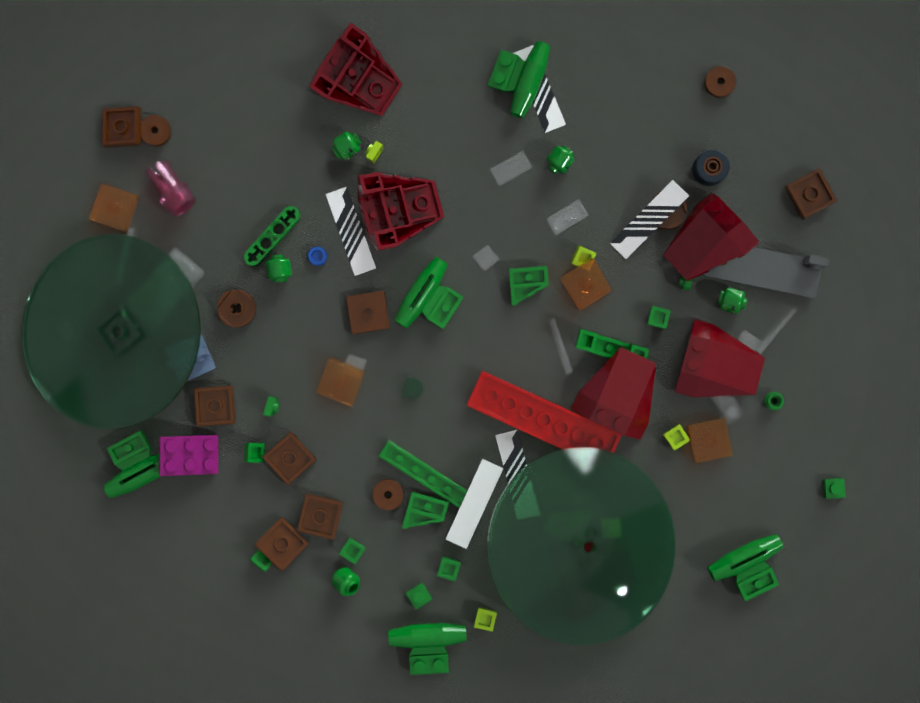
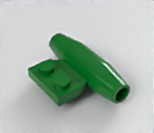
[488,41,551,119]
[394,257,464,330]
[103,431,161,498]
[707,534,784,601]
[388,623,467,675]

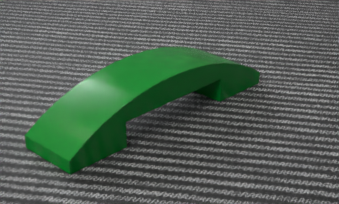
[575,329,649,358]

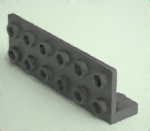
[703,247,829,299]

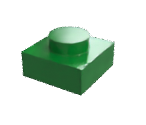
[646,306,671,329]
[263,396,280,417]
[243,443,265,463]
[823,478,846,499]
[339,537,366,564]
[249,550,272,573]
[437,556,461,581]
[406,582,432,609]

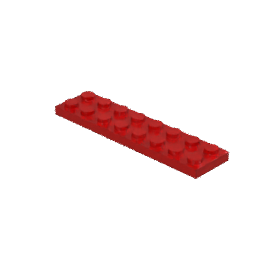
[466,371,622,469]

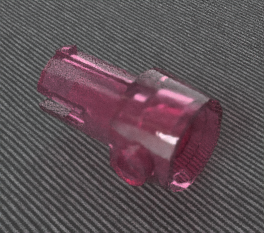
[146,160,196,216]

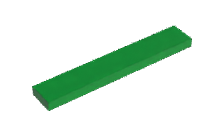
[379,440,468,509]

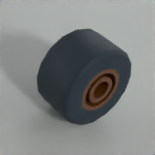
[692,149,730,186]

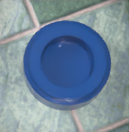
[308,246,328,266]

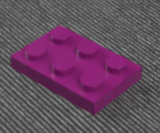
[159,435,218,476]

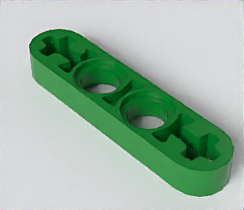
[244,206,301,267]

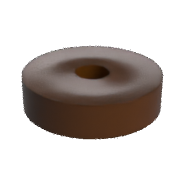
[704,66,736,98]
[141,115,172,147]
[373,479,404,510]

